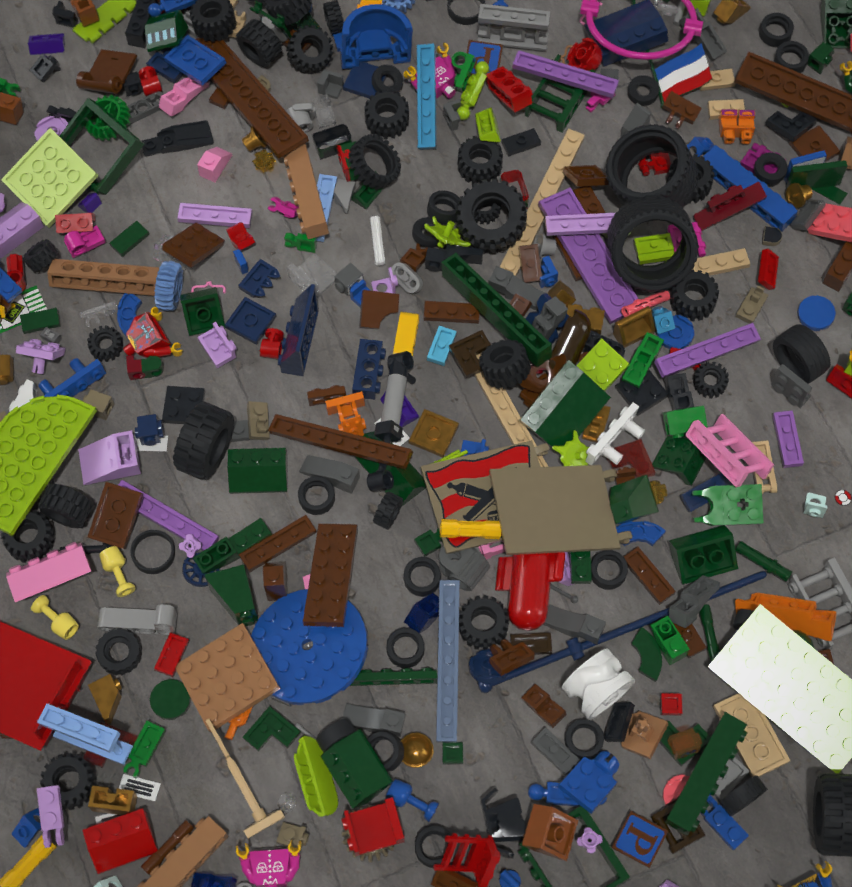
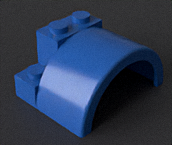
[340,4,413,69]

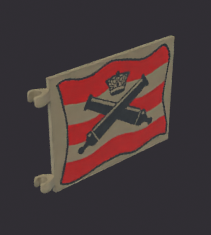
[420,440,549,554]

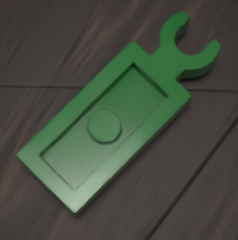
[123,721,166,779]

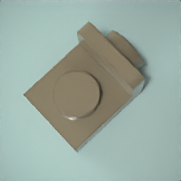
[276,822,309,851]

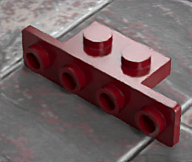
[694,182,767,231]

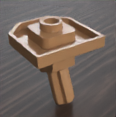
[621,711,668,760]

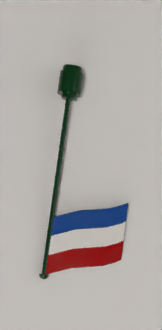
[631,0,712,109]

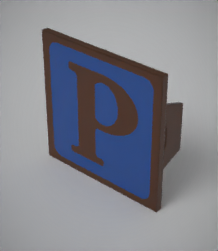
[467,40,503,75]
[612,811,668,868]

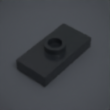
[501,128,541,157]
[604,702,635,742]

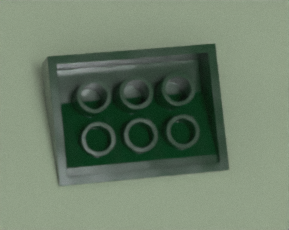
[518,360,611,454]

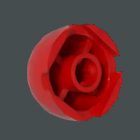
[567,38,602,71]

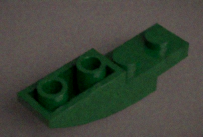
[193,518,272,575]

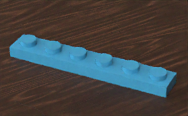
[417,44,437,150]

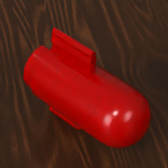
[495,552,565,631]

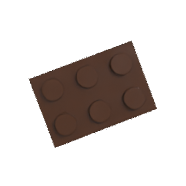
[162,223,225,268]
[87,482,143,549]

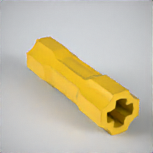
[440,519,501,539]
[0,834,56,887]

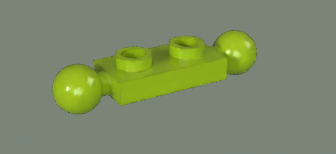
[457,61,489,120]

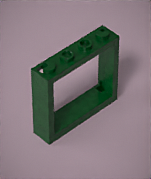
[60,98,144,195]
[518,806,630,887]

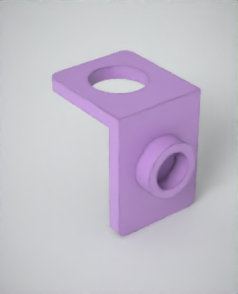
[371,267,398,294]

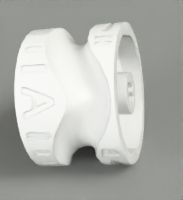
[562,648,635,720]

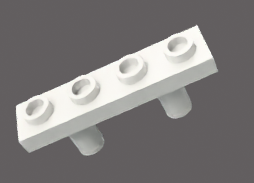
[585,402,645,465]

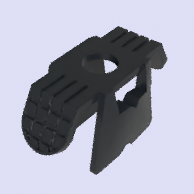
[481,788,526,858]

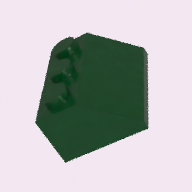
[227,448,288,494]
[669,525,738,585]
[320,729,393,809]

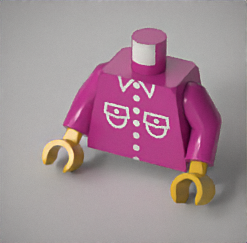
[403,43,456,99]
[236,840,302,887]

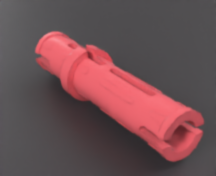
[621,290,670,317]

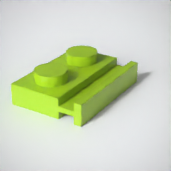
[634,233,675,265]

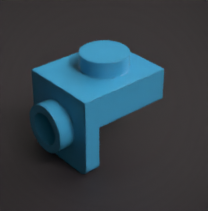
[652,306,675,334]

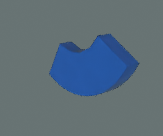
[117,293,142,339]
[616,521,666,546]

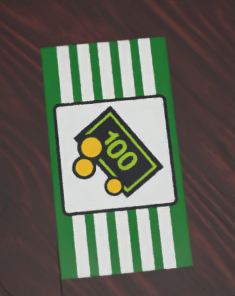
[0,286,47,333]

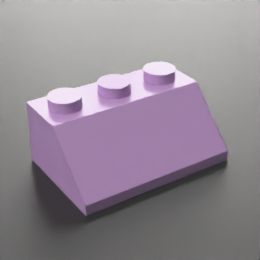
[0,202,44,258]

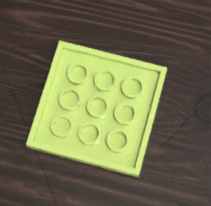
[1,128,99,228]

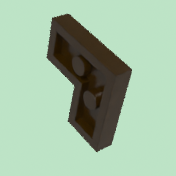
[449,330,491,379]

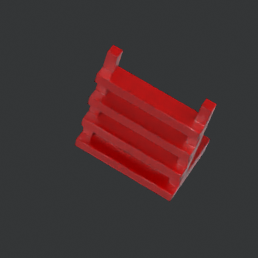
[433,833,500,887]

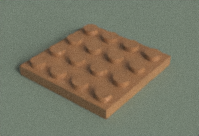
[176,623,281,733]

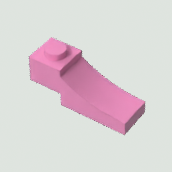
[159,77,210,117]

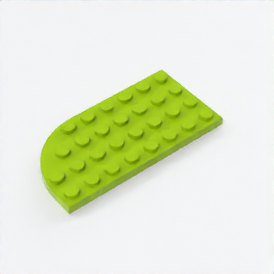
[0,395,97,536]

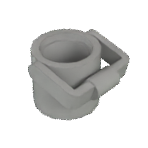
[286,103,316,133]

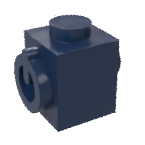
[135,414,164,446]

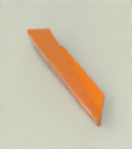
[735,592,837,641]

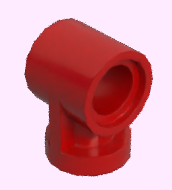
[139,66,162,96]
[260,328,284,359]

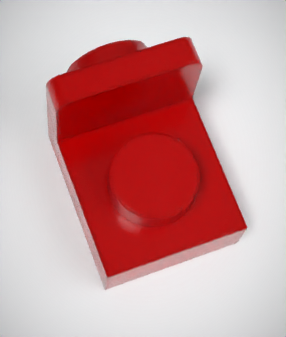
[226,222,255,250]

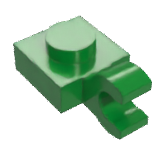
[0,78,20,97]

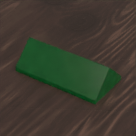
[354,431,426,506]

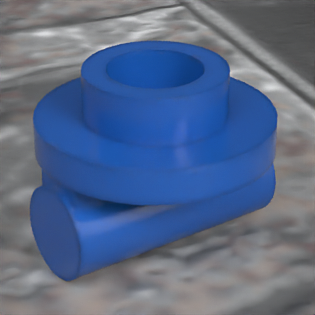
[499,869,521,887]

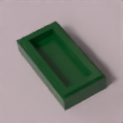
[109,220,150,257]
[20,307,61,334]

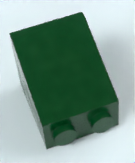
[205,564,258,627]

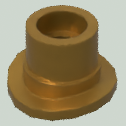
[242,126,267,152]
[786,183,812,208]

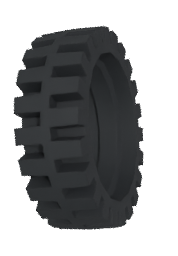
[348,134,401,189]

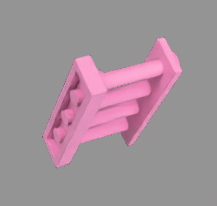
[685,414,774,487]

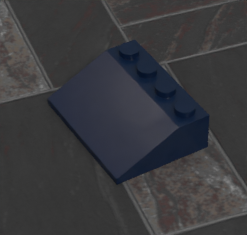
[585,0,668,67]
[278,284,319,376]

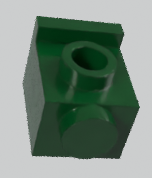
[807,42,834,74]

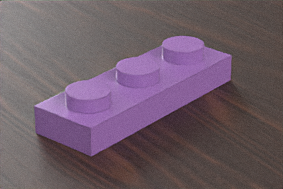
[773,411,804,468]

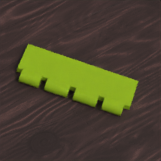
[72,0,137,44]

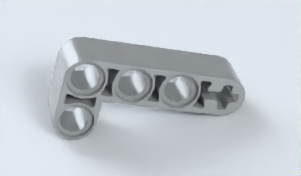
[97,604,177,635]

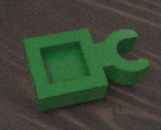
[284,233,317,253]

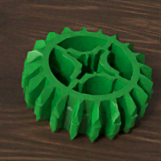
[85,95,131,141]

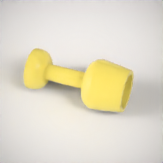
[99,546,136,597]
[31,595,79,640]

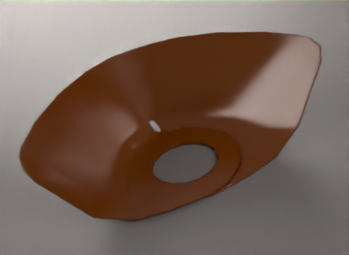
[520,354,566,392]

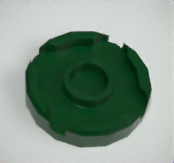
[150,679,191,720]

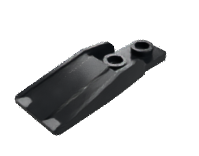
[142,120,214,157]

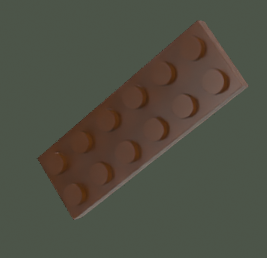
[303,524,358,627]

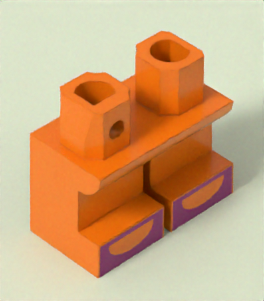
[719,109,755,144]

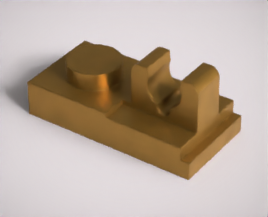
[582,406,611,443]

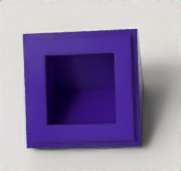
[78,193,102,213]

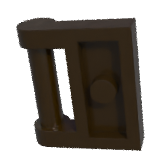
[651,803,705,854]

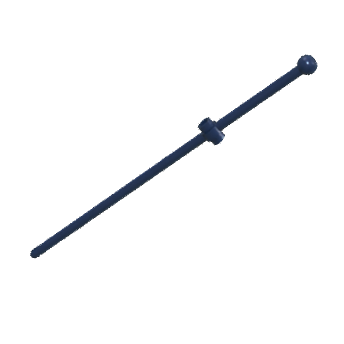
[477,571,767,693]

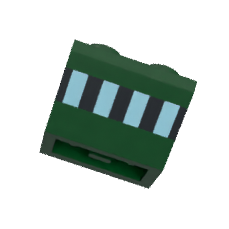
[145,10,189,52]

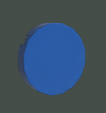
[797,295,836,331]
[657,315,694,349]

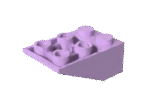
[78,430,141,485]

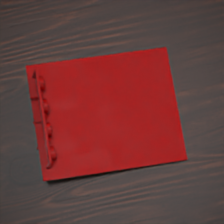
[0,621,92,751]

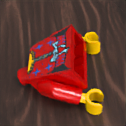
[123,307,183,358]

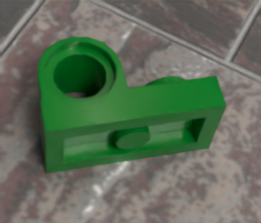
[451,52,476,93]

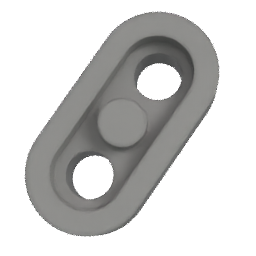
[391,263,423,293]

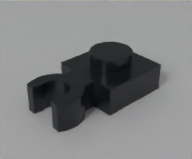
[47,105,77,124]

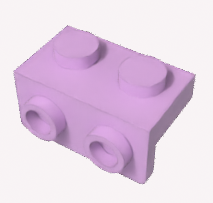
[197,322,237,368]

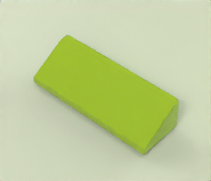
[475,107,501,142]

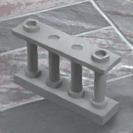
[789,557,852,650]

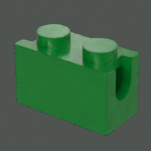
[662,406,708,438]

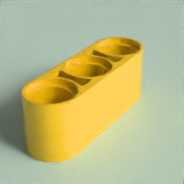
[393,312,419,357]

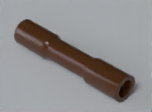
[140,820,194,875]

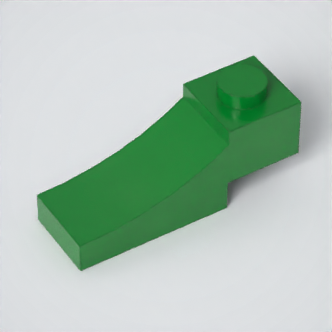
[622,332,664,388]

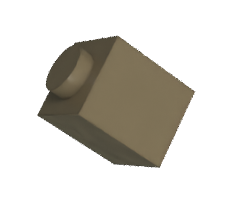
[83,389,114,420]

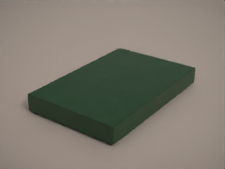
[786,160,847,189]

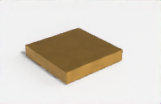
[409,409,459,457]

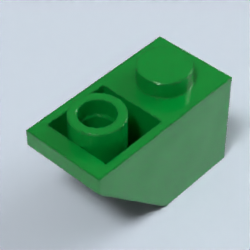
[651,616,690,665]

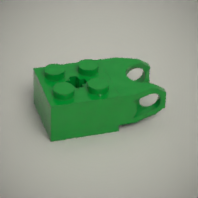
[692,484,764,526]

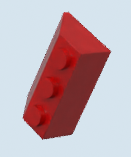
[82,808,158,874]

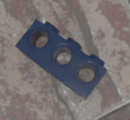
[352,339,386,400]

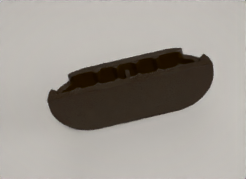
[546,309,591,375]

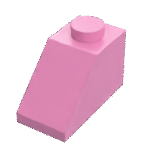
[197,147,232,182]

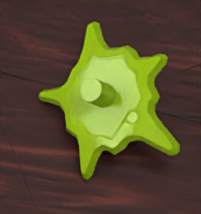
[424,216,471,248]
[552,430,589,466]

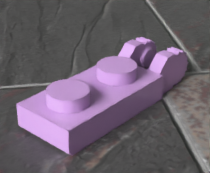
[37,785,64,848]

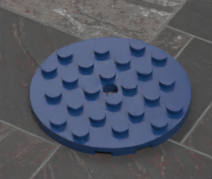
[251,589,368,705]

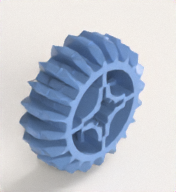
[154,261,183,311]

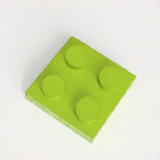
[576,339,630,391]

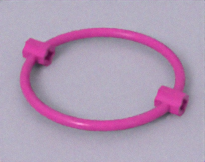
[580,0,704,60]

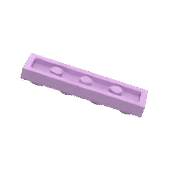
[177,203,252,228]
[545,213,615,236]

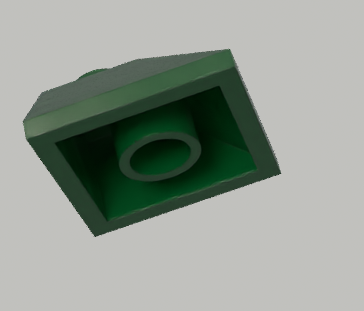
[610,475,659,524]

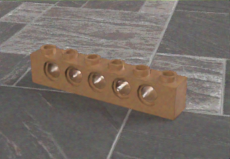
[47,259,159,296]

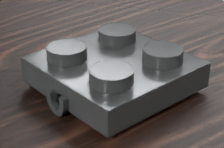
[771,364,812,408]

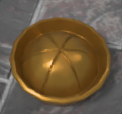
[401,733,434,768]

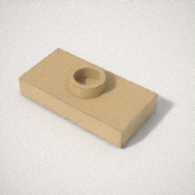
[700,69,735,91]

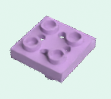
[16,339,65,374]

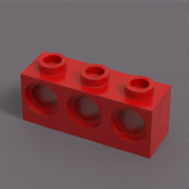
[486,66,533,113]

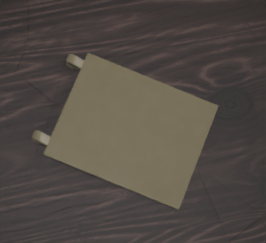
[489,465,632,555]

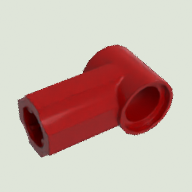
[6,254,26,291]

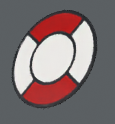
[835,490,852,506]

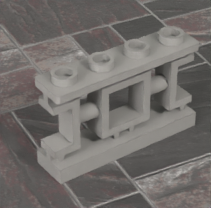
[478,4,550,51]

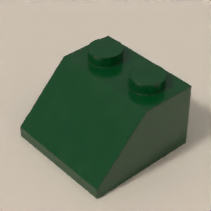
[180,287,225,336]

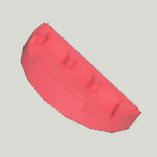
[663,774,690,805]

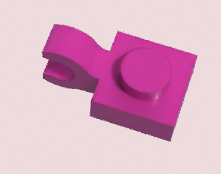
[586,92,616,112]
[268,197,299,218]

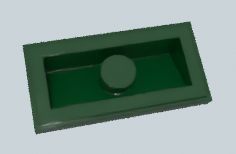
[351,171,385,209]

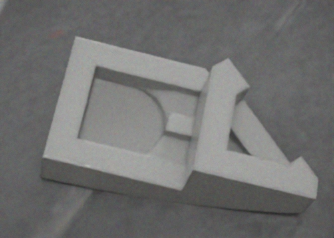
[334,179,355,213]

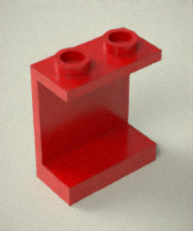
[341,797,405,856]

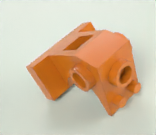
[325,391,366,436]

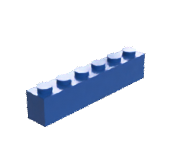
[703,145,798,232]

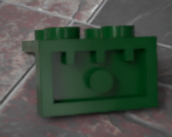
[652,435,707,486]

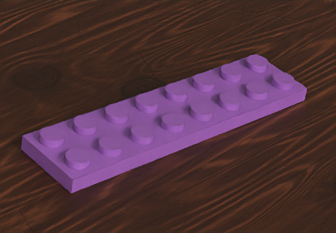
[538,187,638,324]

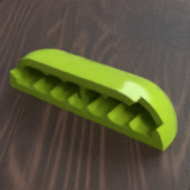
[294,736,338,816]

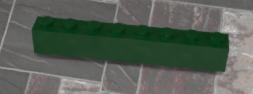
[441,253,552,367]

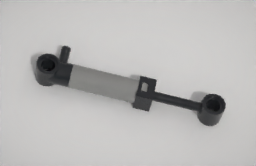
[367,351,416,492]

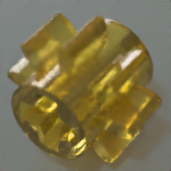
[252,149,276,173]
[650,480,668,504]

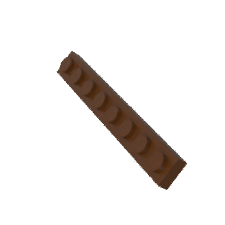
[268,414,413,469]

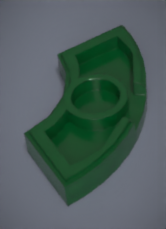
[631,627,662,682]

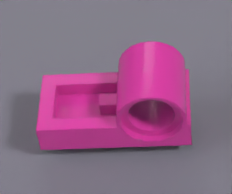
[64,225,106,258]

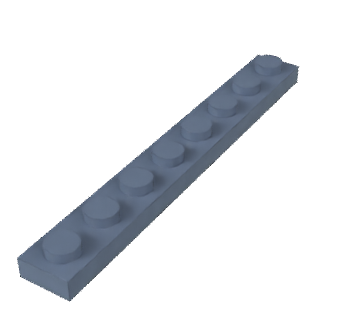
[436,580,460,742]

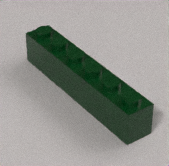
[665,712,748,836]

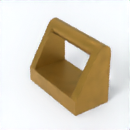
[613,306,655,348]

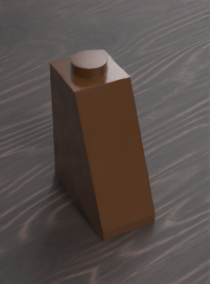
[263,561,288,601]

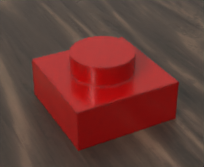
[660,693,682,716]

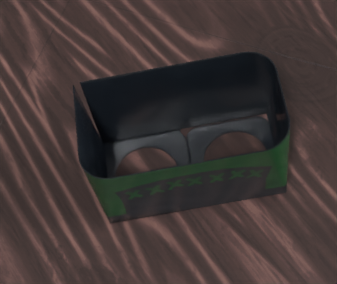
[311,124,352,160]

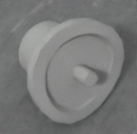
[533,233,556,258]

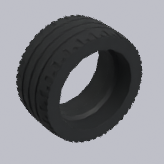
[773,324,831,384]

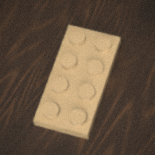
[713,693,791,777]

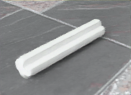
[370,216,385,266]

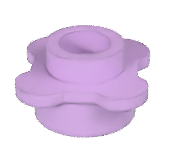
[179,534,202,558]
[577,828,602,853]

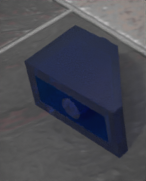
[404,593,439,634]

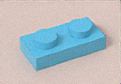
[427,326,457,366]

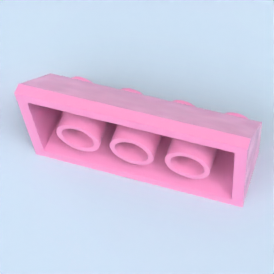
[6,542,91,602]

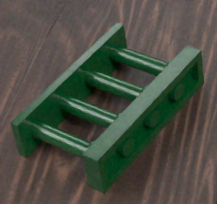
[525,54,595,133]

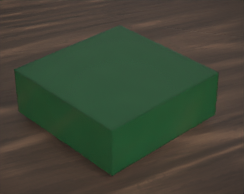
[442,742,463,764]

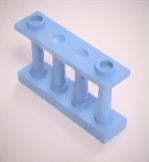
[37,704,133,765]

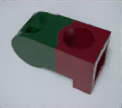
[126,355,164,380]

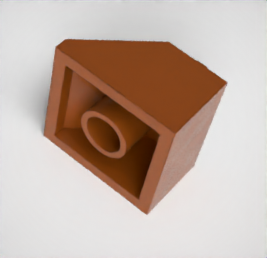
[522,804,578,861]

